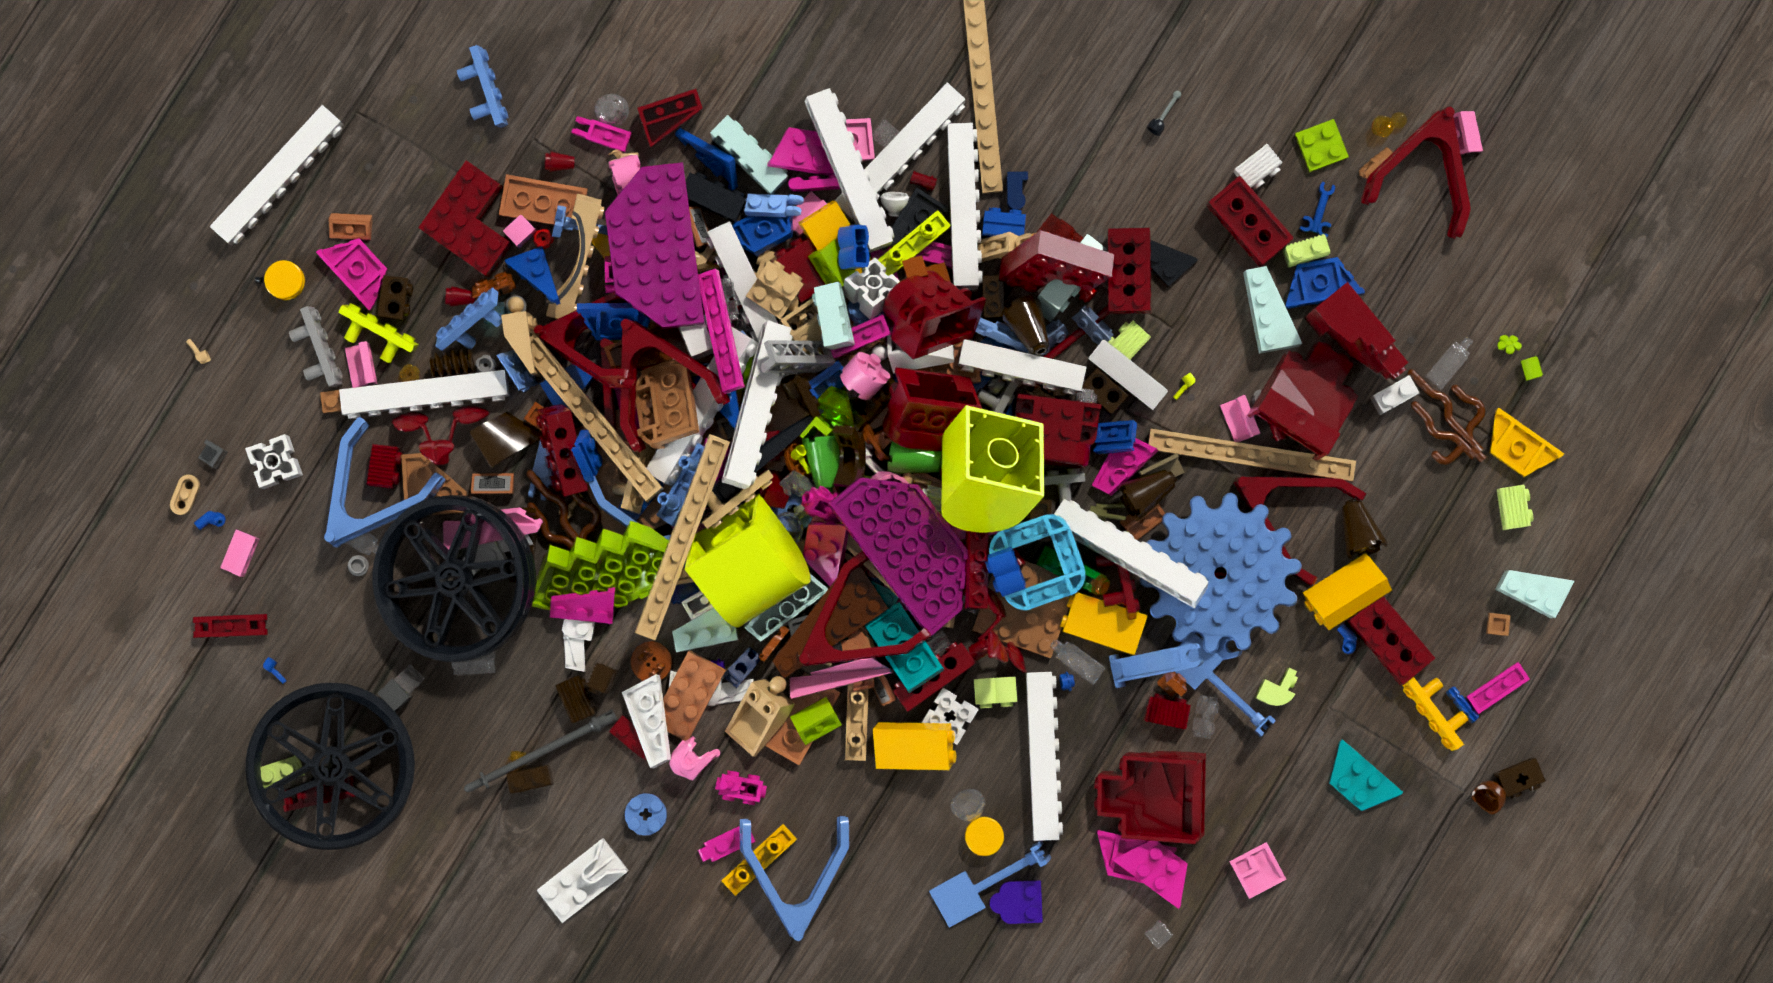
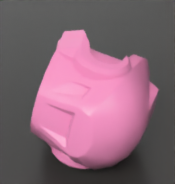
[669,736,721,781]

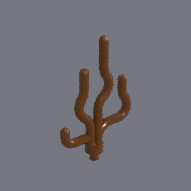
[1407,369,1486,465]
[526,470,601,559]

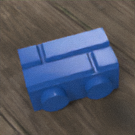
[982,208,1026,238]

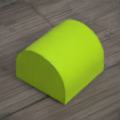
[1521,356,1543,381]

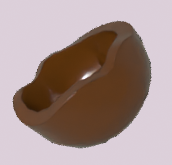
[1472,781,1506,814]

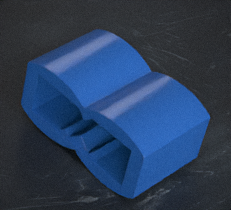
[837,225,870,270]
[985,546,1026,597]

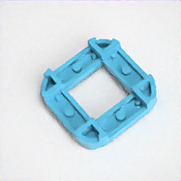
[989,514,1086,610]

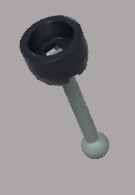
[1146,91,1181,136]

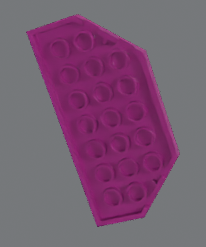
[605,162,704,329]
[827,478,968,636]

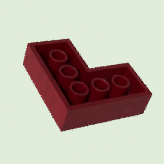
[418,160,513,277]
[999,230,1114,292]

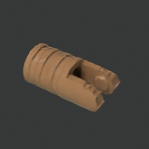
[1359,147,1393,179]

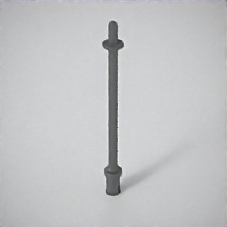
[464,709,618,792]

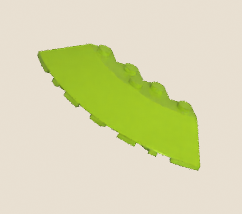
[532,521,669,610]

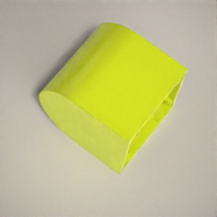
[941,405,1044,533]
[685,494,811,628]

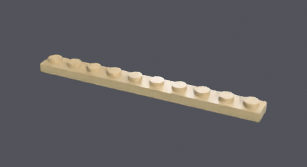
[963,0,1003,194]
[530,333,664,502]
[1148,429,1356,482]
[635,434,730,640]

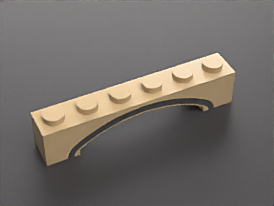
[546,194,604,319]

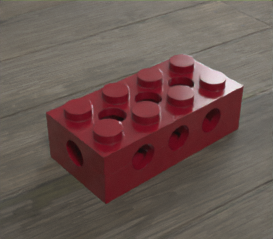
[1206,175,1294,267]
[1108,228,1151,314]
[536,404,588,497]
[1346,596,1435,685]
[893,642,976,712]

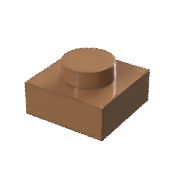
[320,390,342,414]
[1486,613,1511,636]

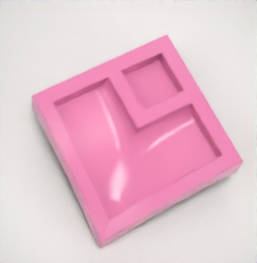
[1229,842,1286,899]

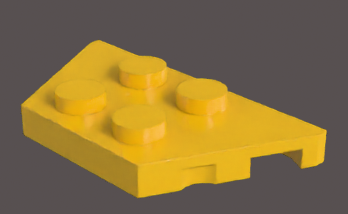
[1489,408,1564,477]

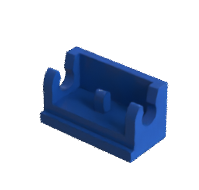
[809,360,844,404]

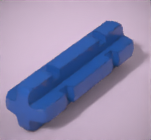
[1446,687,1479,723]

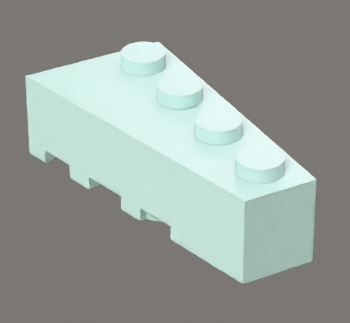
[710,115,788,195]
[1037,234,1107,322]
[1243,266,1303,354]
[743,574,828,641]

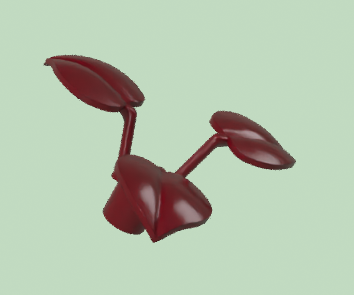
[391,405,490,465]
[968,588,1027,673]

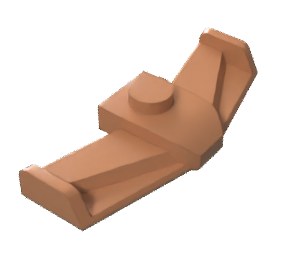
[841,625,875,692]

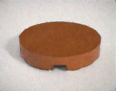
[759,626,790,662]

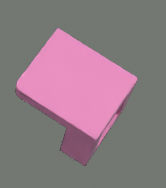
[503,215,536,248]

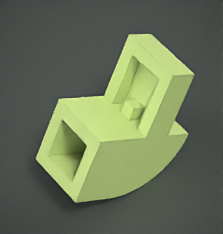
[1254,668,1298,706]

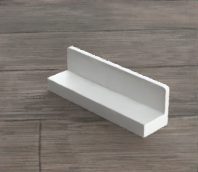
[1088,340,1168,410]

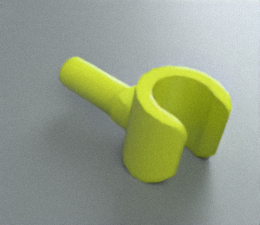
[1173,373,1195,400]
[791,445,811,474]

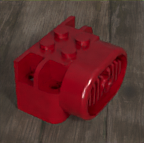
[883,271,986,360]
[882,367,982,451]
[1014,394,1101,468]

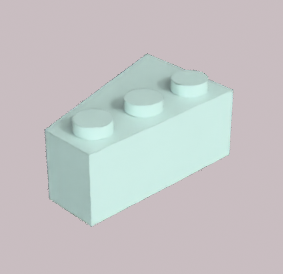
[812,282,855,350]
[1495,570,1574,618]
[672,608,739,652]

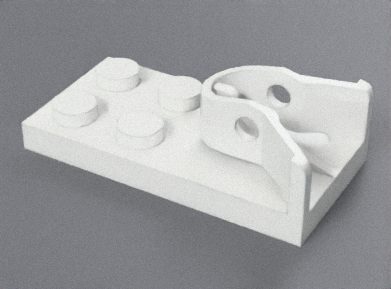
[537,838,629,923]

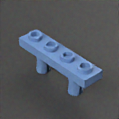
[457,45,509,128]
[436,288,502,351]
[657,443,705,526]

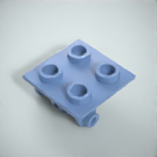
[496,350,538,393]

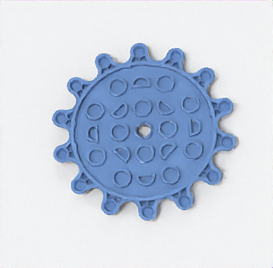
[1140,493,1302,653]

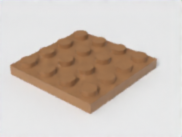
[972,561,1070,659]

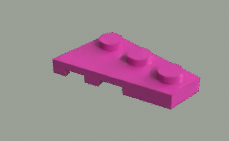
[1092,438,1159,496]
[550,587,615,624]

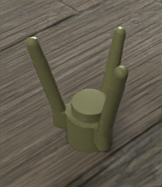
[1090,503,1126,532]

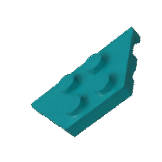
[1329,739,1403,811]

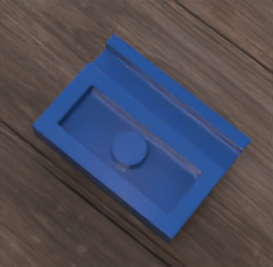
[1094,420,1137,454]
[571,430,603,482]

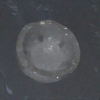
[595,93,629,126]
[777,512,804,543]
[950,789,985,821]

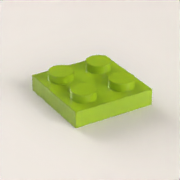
[1295,119,1349,173]

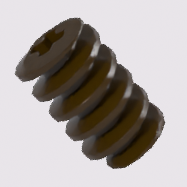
[430,349,475,378]

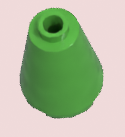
[802,436,840,492]
[887,441,942,474]

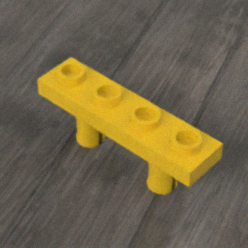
[1402,677,1468,751]
[721,824,797,896]

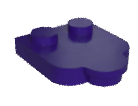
[989,880,1043,924]

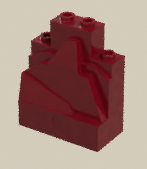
[1304,282,1409,379]
[1247,342,1358,461]
[1094,751,1206,844]

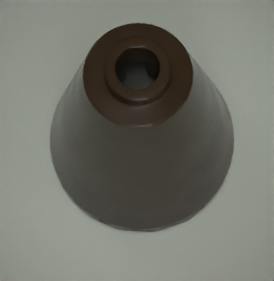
[1001,296,1049,355]
[1117,470,1177,521]
[1342,499,1387,559]

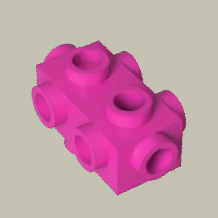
[801,486,840,523]
[715,770,767,805]

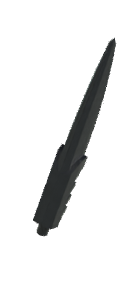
[705,409,824,508]

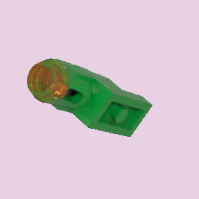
[1037,546,1110,595]

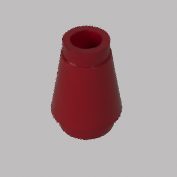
[544,151,574,172]
[445,286,475,307]

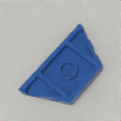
[732,194,793,256]
[1285,257,1365,309]
[577,303,650,340]

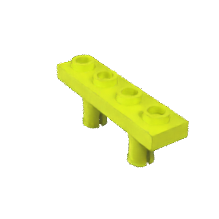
[878,210,951,276]
[338,303,419,363]

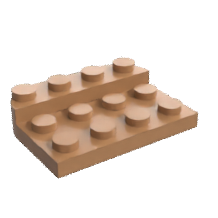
[636,359,699,449]

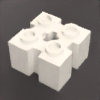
[843,258,900,320]
[245,434,303,489]
[921,687,979,745]

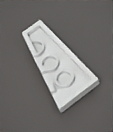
[622,674,671,768]

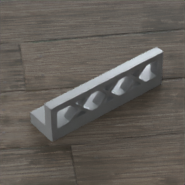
[760,340,835,373]

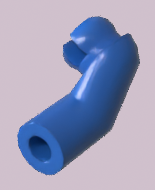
[194,511,226,530]
[1337,623,1357,654]

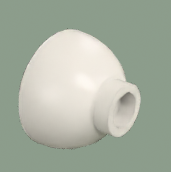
[880,192,909,216]

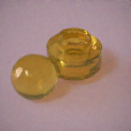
[1372,112,1407,137]

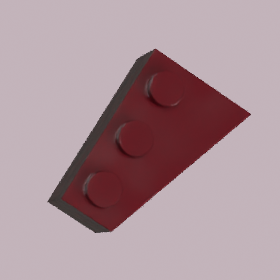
[637,89,703,148]

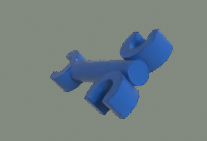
[1299,182,1335,238]

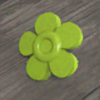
[1497,335,1522,354]

